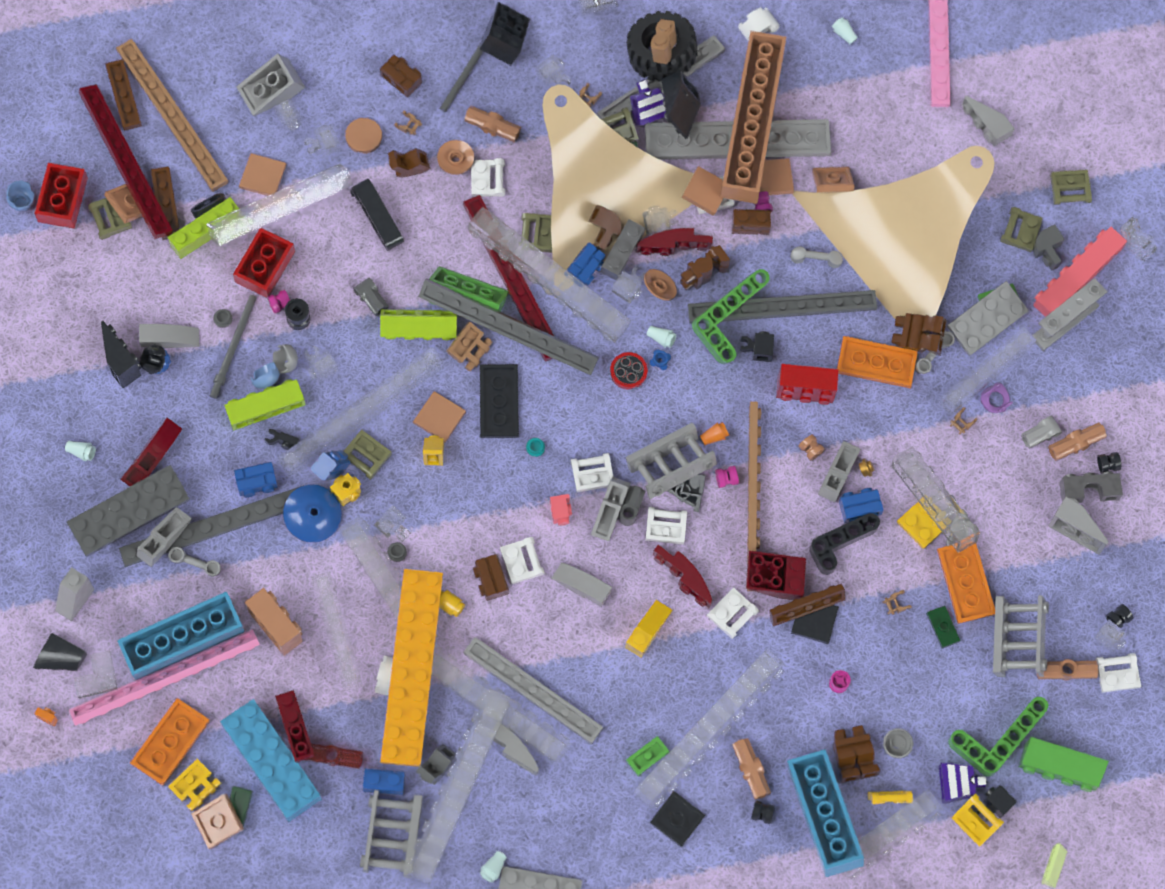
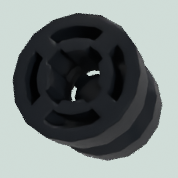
[1097,452,1122,474]
[1106,604,1133,631]
[751,800,775,825]

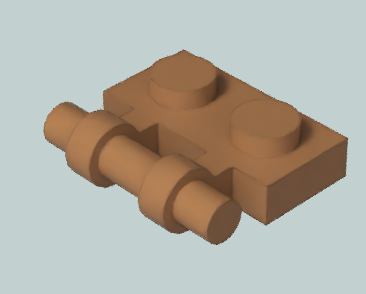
[446,322,492,372]

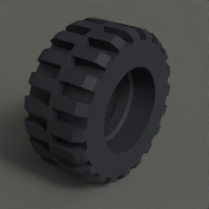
[626,11,698,82]

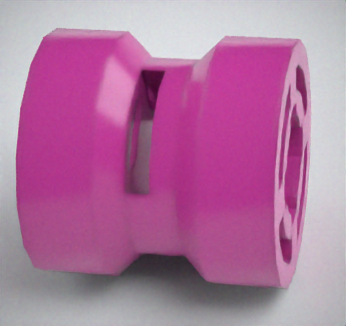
[267,289,290,314]
[715,466,739,488]
[829,670,851,694]

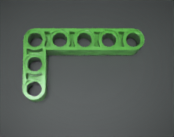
[692,269,770,364]
[948,697,1048,777]

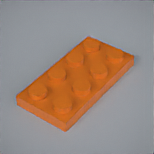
[837,336,918,388]
[937,539,995,624]
[130,698,210,786]

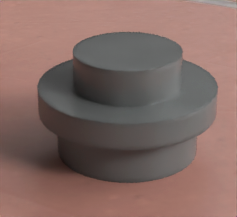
[213,309,233,328]
[387,542,407,562]

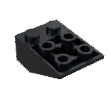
[479,2,530,66]
[661,70,701,140]
[101,321,141,388]

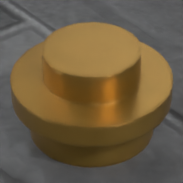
[859,458,875,477]

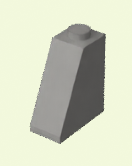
[55,567,94,622]

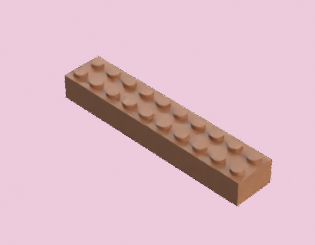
[720,31,786,204]

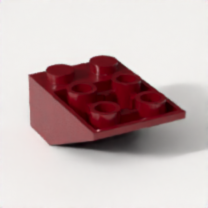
[746,551,806,600]

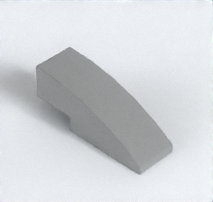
[139,324,199,348]
[818,441,861,502]
[591,477,631,541]
[136,507,192,567]
[551,562,612,607]
[490,722,539,776]

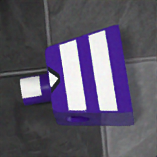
[630,79,666,126]
[938,763,986,804]

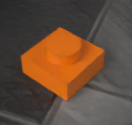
[34,707,58,726]

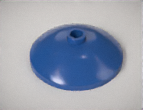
[283,484,342,543]

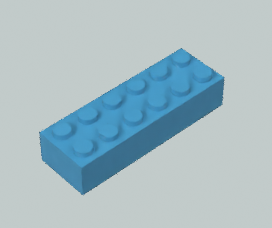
[117,591,245,681]
[220,699,322,823]
[787,749,864,878]

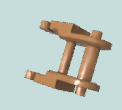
[579,83,602,107]
[394,111,422,135]
[950,407,978,435]
[882,590,912,615]

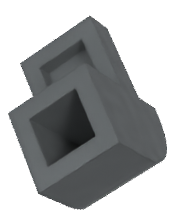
[1033,224,1064,271]
[416,744,459,785]

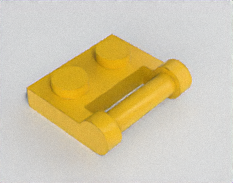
[867,790,913,805]
[951,793,1004,847]

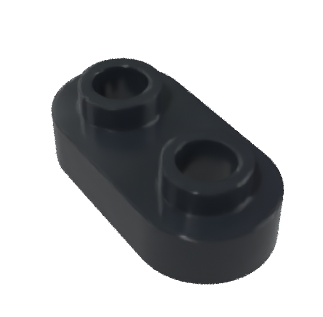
[191,193,226,218]

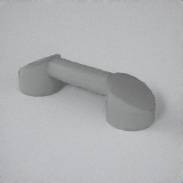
[790,246,843,268]
[915,331,955,374]
[168,547,221,577]

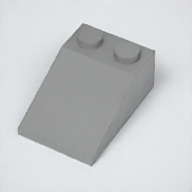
[237,54,305,116]
[1048,497,1109,555]

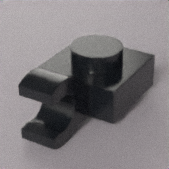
[265,429,300,451]

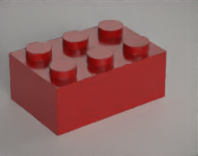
[34,163,88,229]
[233,227,295,298]
[776,364,839,405]

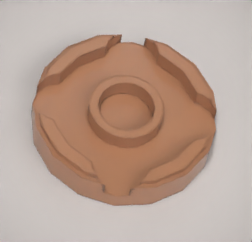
[345,118,382,154]

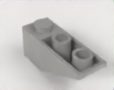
[962,96,1015,146]

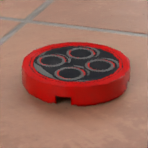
[610,352,648,390]

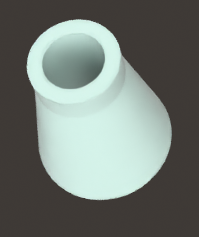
[832,17,858,45]
[647,326,676,348]
[65,440,96,461]
[480,851,507,882]

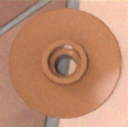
[437,140,474,175]
[644,269,677,301]

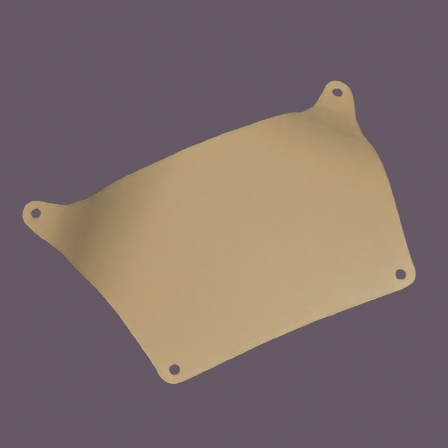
[543,84,995,335]

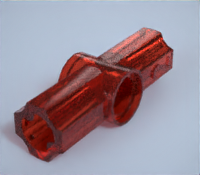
[304,743,363,769]

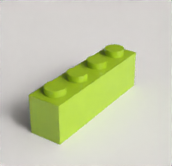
[168,197,243,260]
[380,309,457,340]
[224,379,306,431]

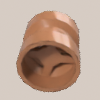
[798,434,825,461]

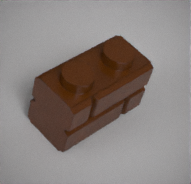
[380,54,422,98]
[732,209,771,235]
[472,554,509,601]

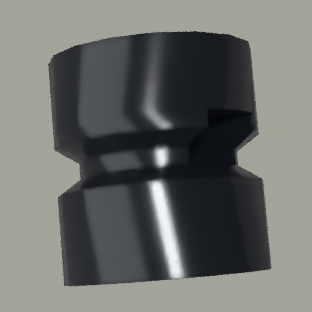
[284,298,311,330]

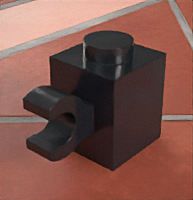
[740,331,774,362]
[977,785,1017,822]

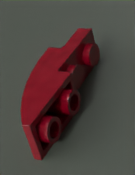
[636,228,713,256]
[120,417,182,487]
[653,545,712,608]
[275,690,314,763]

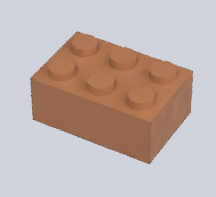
[245,588,303,656]

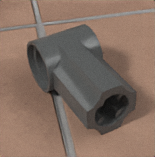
[353,278,389,317]
[619,486,646,526]

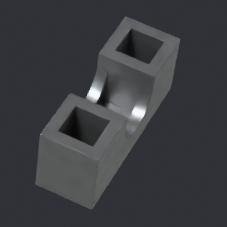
[601,219,645,281]
[1059,471,1123,503]

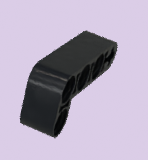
[350,178,404,251]
[809,513,880,575]

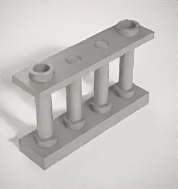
[1031,278,1107,351]
[626,423,717,499]
[993,595,1049,677]
[360,790,423,879]

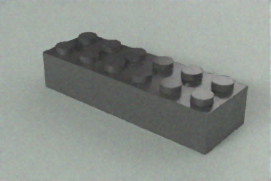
[66,465,190,557]

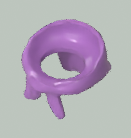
[980,382,1013,413]

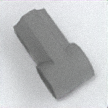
[1021,416,1062,449]

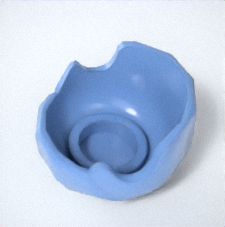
[6,180,35,211]
[250,362,279,389]

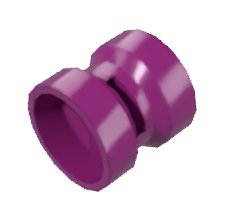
[753,191,773,212]

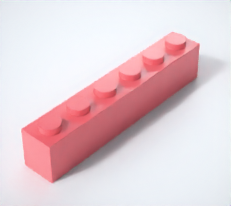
[1033,227,1127,317]

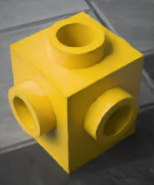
[330,473,361,507]

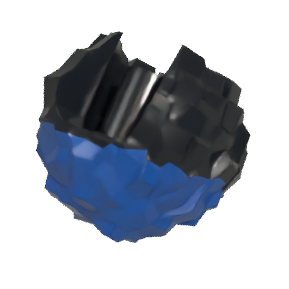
[140,344,171,375]

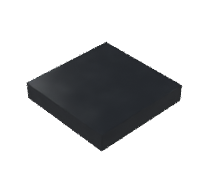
[791,596,839,644]
[650,791,706,847]

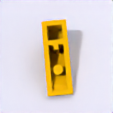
[625,600,673,658]

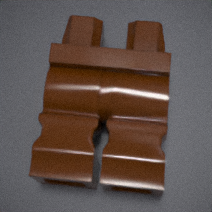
[680,245,730,291]
[891,313,947,356]
[833,725,880,783]

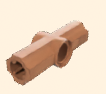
[464,106,521,143]
[1048,422,1107,461]
[1037,659,1098,681]
[732,738,771,800]

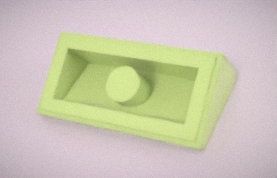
[1041,843,1067,888]

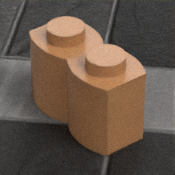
[651,19,677,64]

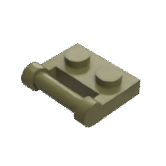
[601,107,639,142]
[1050,170,1092,205]
[88,198,132,240]
[1000,207,1043,252]
[518,213,552,253]
[343,429,392,480]

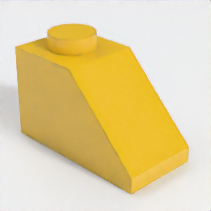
[423,435,444,466]

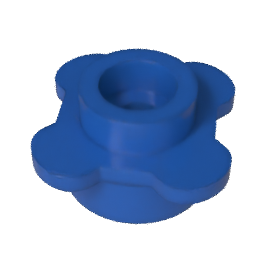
[650,349,671,370]

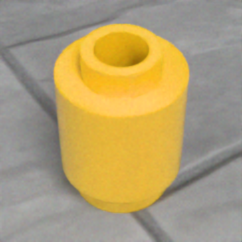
[439,589,465,617]

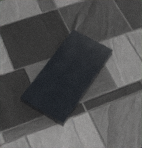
[480,364,519,438]

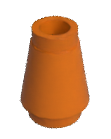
[699,422,729,446]

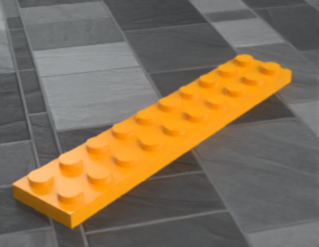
[380,569,443,767]

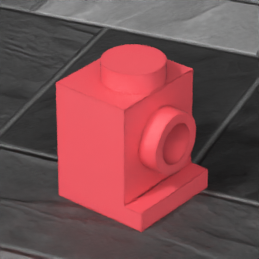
[550,494,572,526]

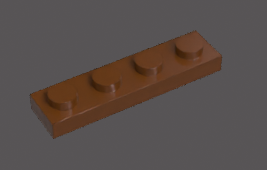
[105,59,142,131]
[151,166,180,240]
[769,583,845,627]

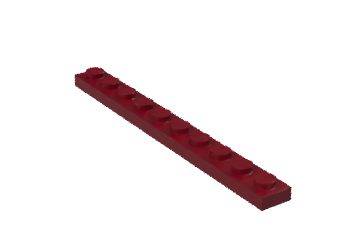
[78,84,173,239]
[463,195,554,362]

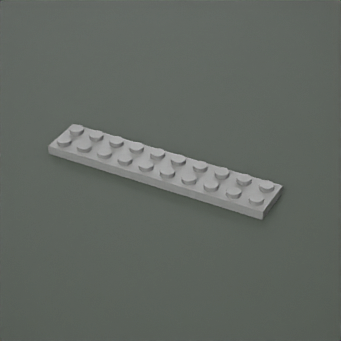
[645,119,831,160]

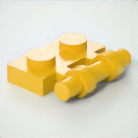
[168,759,221,812]

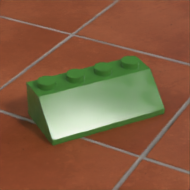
[429,266,509,312]
[1018,737,1108,792]

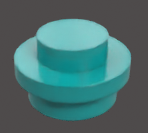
[526,438,545,457]

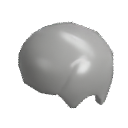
[273,344,298,373]
[883,728,914,759]

